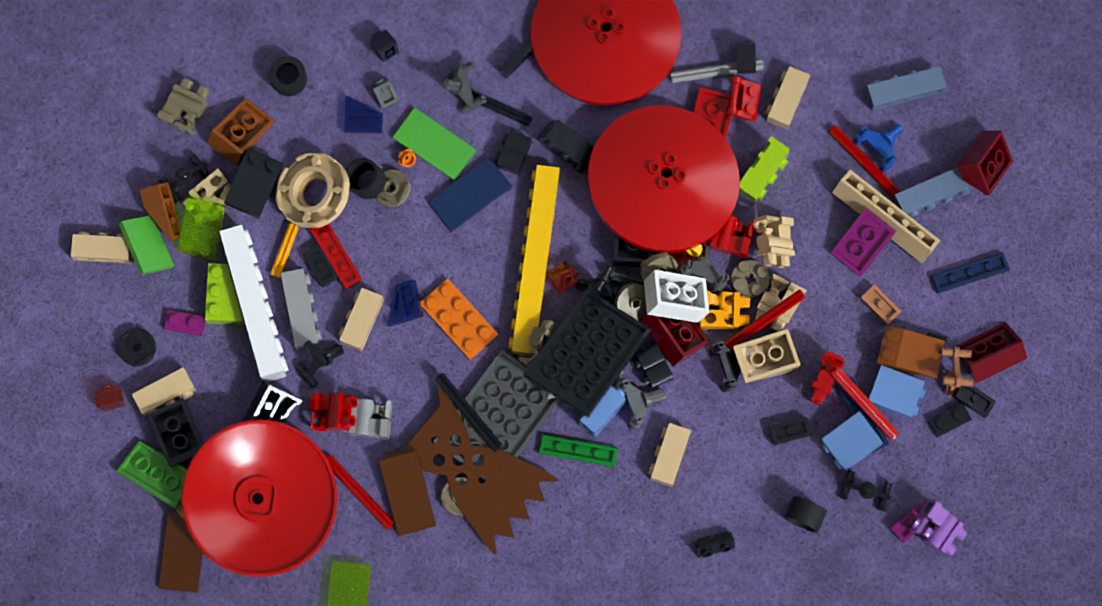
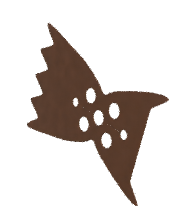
[383,388,559,555]

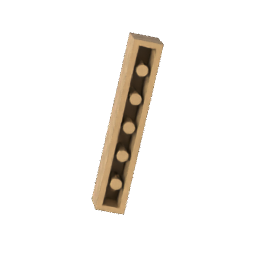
[832,170,941,263]

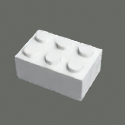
[644,270,709,323]

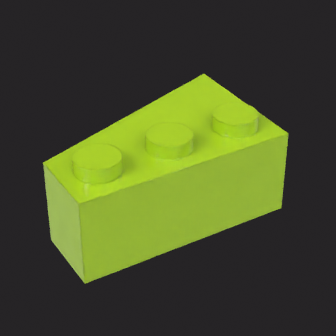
[739,136,790,203]
[205,263,246,325]

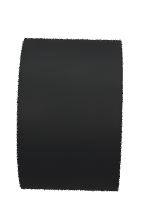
[269,56,307,96]
[345,158,386,199]
[784,496,827,533]

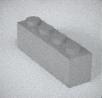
[281,268,322,350]

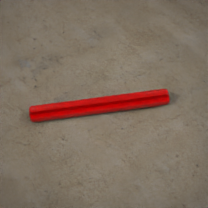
[829,125,900,198]
[724,290,805,350]
[830,366,899,440]
[326,454,394,530]

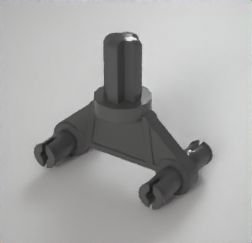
[441,60,487,113]
[678,245,730,294]
[616,379,666,430]

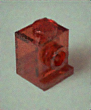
[546,261,579,295]

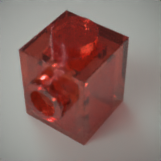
[95,385,126,412]

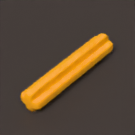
[270,223,299,278]

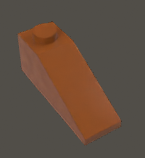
[140,182,183,241]

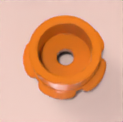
[398,149,416,167]

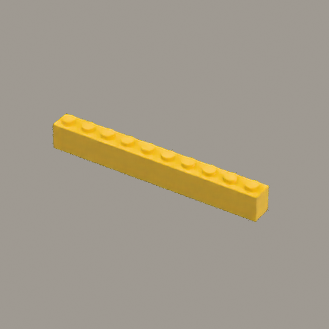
[509,165,560,357]

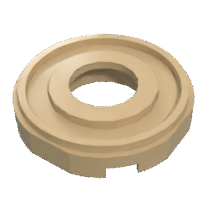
[276,153,350,228]

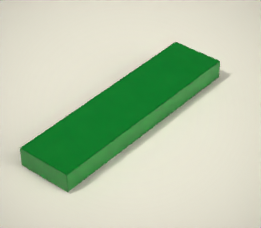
[539,434,618,467]

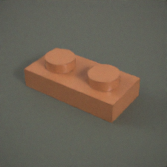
[860,284,902,325]

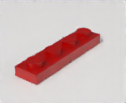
[309,224,362,290]

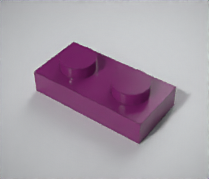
[164,310,205,336]
[890,503,929,543]

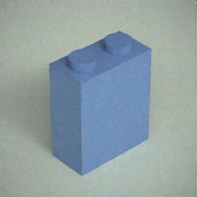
[868,365,926,420]
[580,386,626,438]
[822,411,884,471]

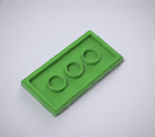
[392,107,476,181]
[116,440,187,509]

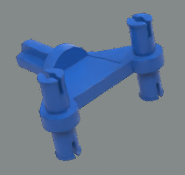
[854,124,904,172]

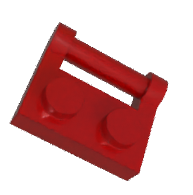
[726,76,761,122]

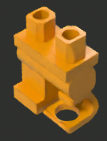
[699,290,750,330]

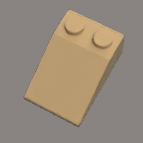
[733,329,800,383]

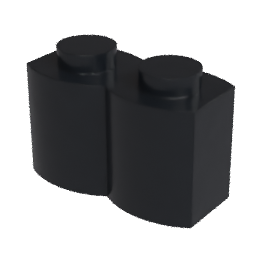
[495,130,532,176]
[634,343,673,389]

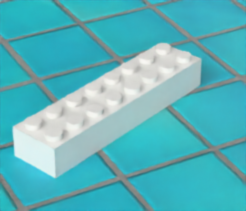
[220,225,289,382]

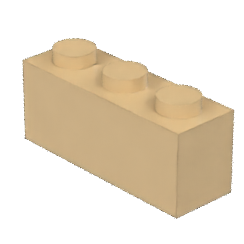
[765,66,810,130]
[71,232,131,263]
[338,288,384,352]
[132,367,196,417]
[648,423,691,487]

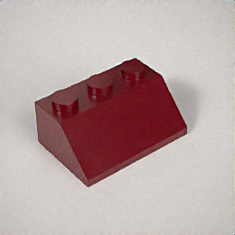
[958,130,1013,195]
[641,314,710,367]
[955,322,1027,383]

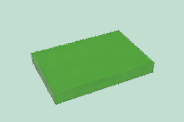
[119,216,174,275]

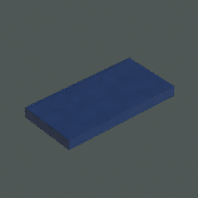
[429,157,512,232]

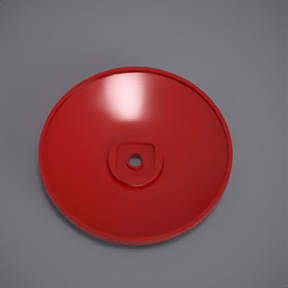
[531,0,681,106]
[587,105,740,253]
[181,420,337,577]

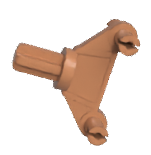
[941,347,973,397]

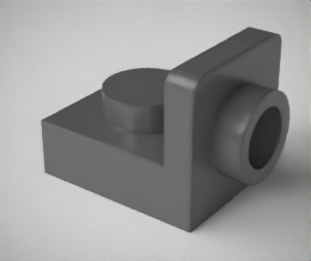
[370,77,400,109]

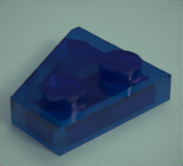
[344,96,383,134]
[387,279,424,327]

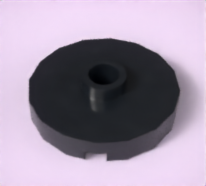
[118,328,156,367]

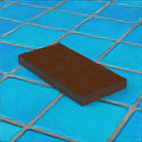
[379,451,437,536]
[159,511,203,593]

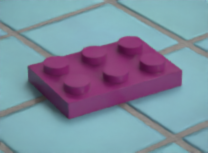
[831,208,897,277]

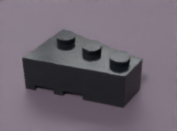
[536,119,594,174]
[242,381,302,422]

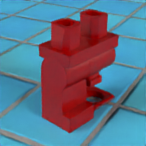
[703,216,755,259]
[809,352,845,406]
[309,392,358,432]

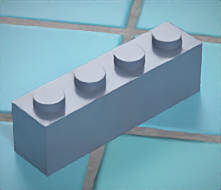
[866,65,947,111]
[893,167,973,218]

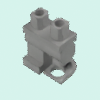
[342,399,393,440]

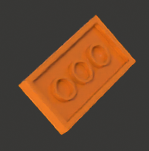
[419,278,499,360]

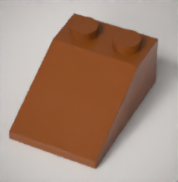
[207,98,275,166]
[877,326,946,379]

